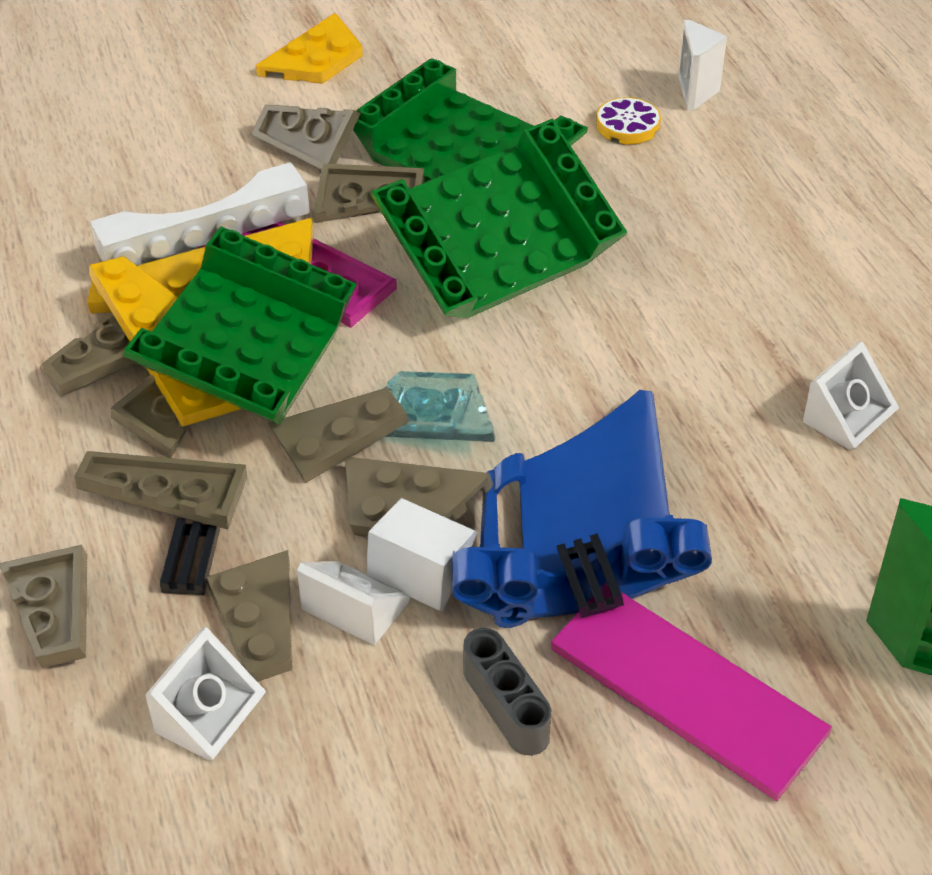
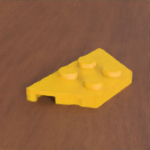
[256,13,363,84]

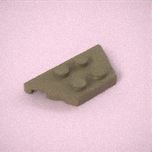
[345,457,493,536]

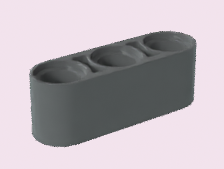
[463,628,552,756]

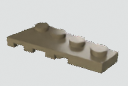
[75,451,247,530]

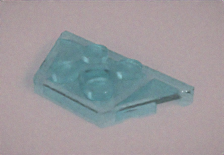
[385,371,496,442]

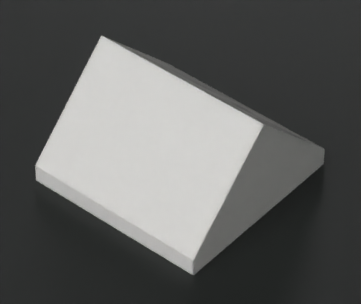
[678,20,727,111]
[803,341,899,450]
[367,498,478,612]
[297,561,410,646]
[145,627,266,761]

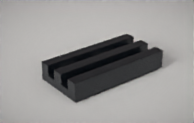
[160,518,220,595]
[556,533,624,618]

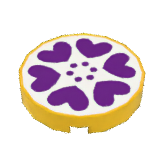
[596,97,661,145]

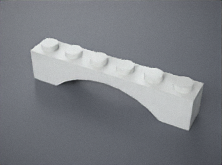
[90,162,310,266]

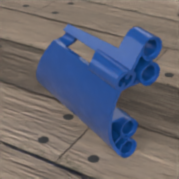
[452,390,712,628]

